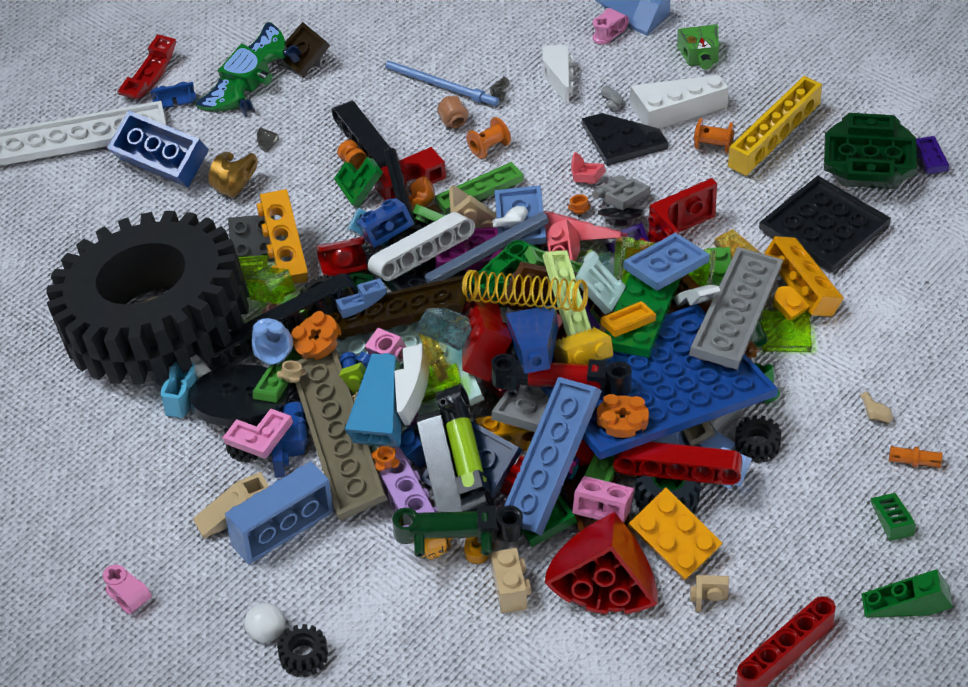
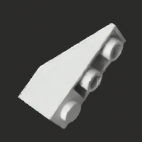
[542,45,573,103]

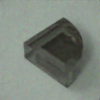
[257,127,279,153]

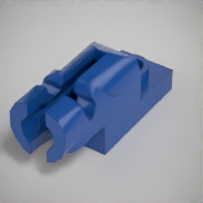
[272,402,308,478]

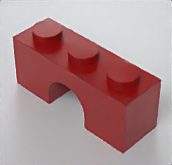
[374,147,446,201]

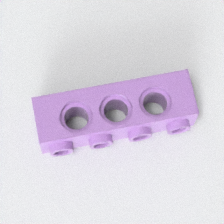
[374,447,437,527]

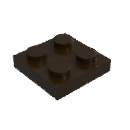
[282,22,331,77]

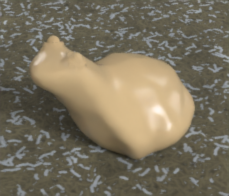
[860,391,893,424]

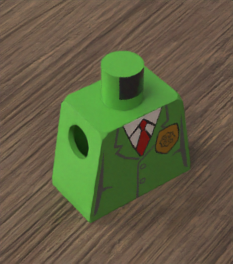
[677,24,719,70]

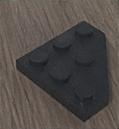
[582,113,668,166]

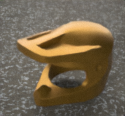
[209,151,258,198]

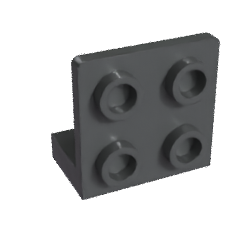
[228,215,276,263]

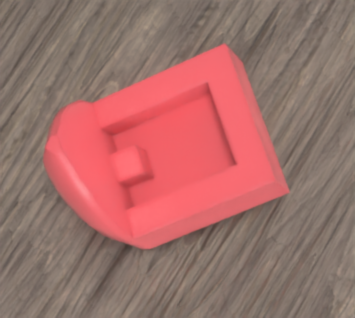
[571,152,606,184]

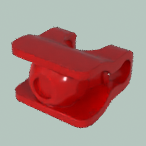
[316,237,368,276]

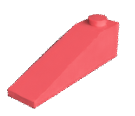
[541,211,628,246]

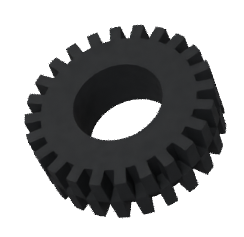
[46,211,250,384]

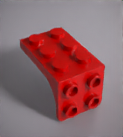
[648,178,717,245]

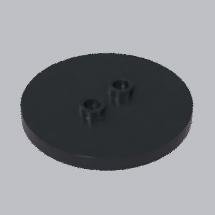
[189,364,289,427]

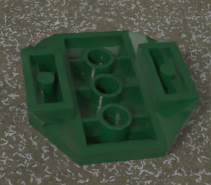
[824,113,917,189]

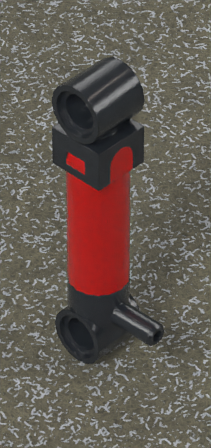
[491,354,632,397]

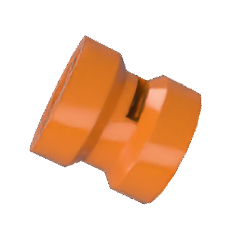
[337,140,367,170]

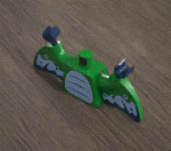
[196,22,302,117]

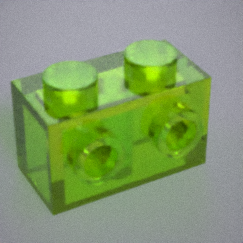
[244,267,296,304]

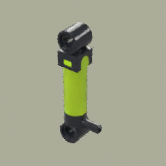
[436,384,495,512]

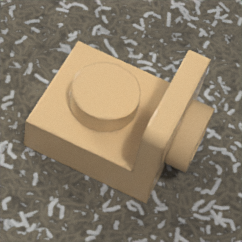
[690,575,729,612]

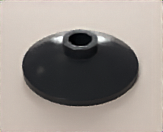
[598,208,644,226]

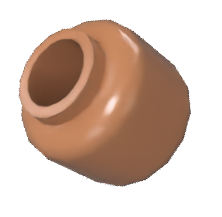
[437,96,469,128]

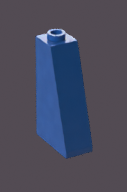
[506,305,559,374]

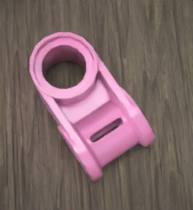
[593,8,629,44]
[102,564,152,614]

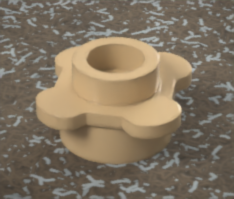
[277,361,306,383]

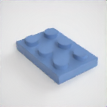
[495,185,547,248]
[623,233,710,291]

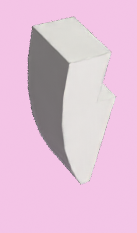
[394,344,430,426]

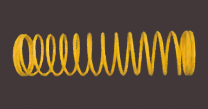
[462,270,588,312]

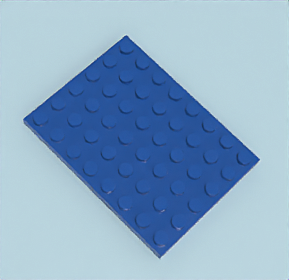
[540,304,778,460]

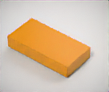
[601,301,656,337]

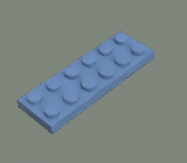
[504,377,602,536]

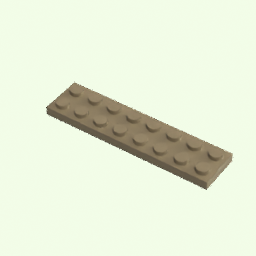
[295,348,388,521]

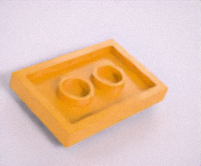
[628,488,723,581]

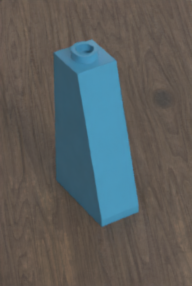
[345,353,402,447]

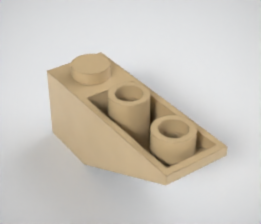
[193,472,269,539]

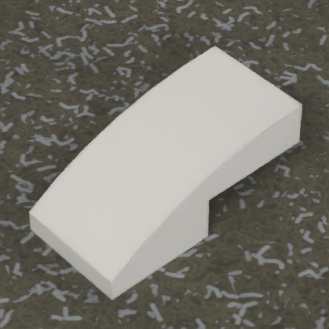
[674,285,720,306]

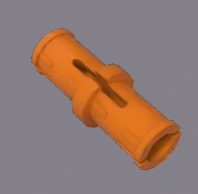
[889,446,942,468]

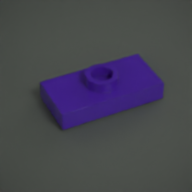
[916,136,949,174]

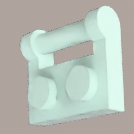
[575,251,626,314]

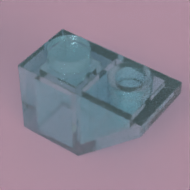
[415,308,472,351]

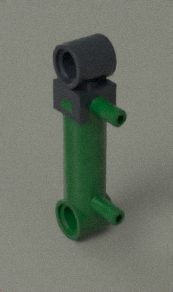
[392,505,523,557]

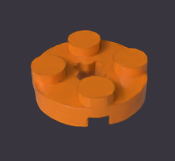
[291,311,341,360]
[596,394,649,438]

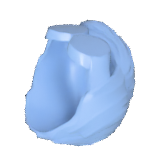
[252,318,293,365]

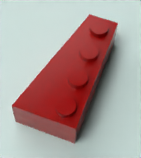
[461,292,512,382]

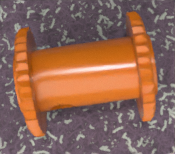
[466,117,511,159]
[694,118,734,153]

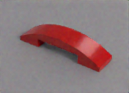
[117,34,176,99]

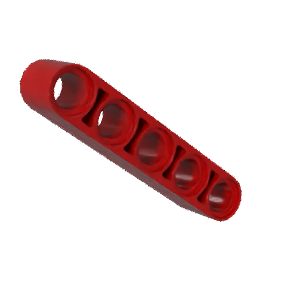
[613,442,743,485]
[736,596,836,687]

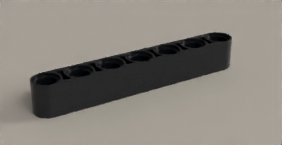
[207,273,358,371]

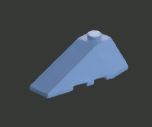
[595,0,670,36]

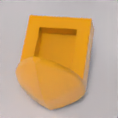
[772,286,809,322]

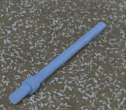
[385,60,499,106]

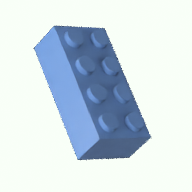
[225,461,334,565]

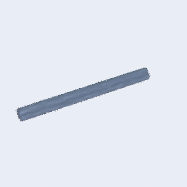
[425,212,549,284]

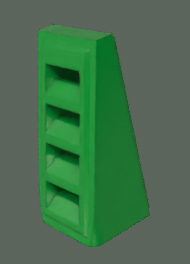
[870,493,916,541]

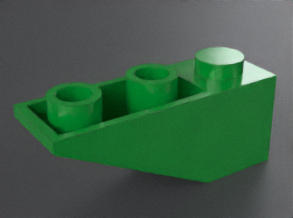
[861,569,953,618]

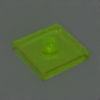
[761,311,812,352]

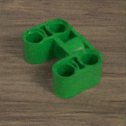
[472,240,538,309]

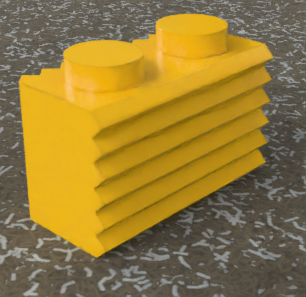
[554,327,613,365]

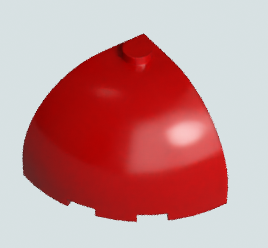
[544,511,658,614]

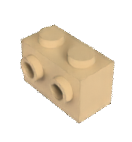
[491,548,531,613]

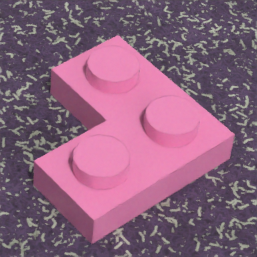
[222,409,293,459]

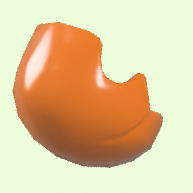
[409,176,435,210]

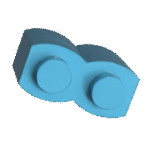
[161,361,197,418]

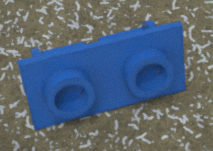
[150,82,196,109]

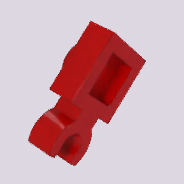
[500,456,524,496]

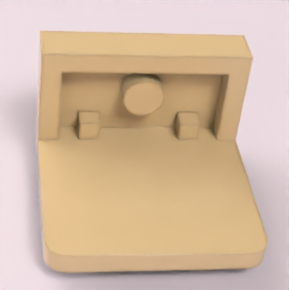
[449,185,497,228]

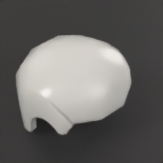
[244,602,285,643]

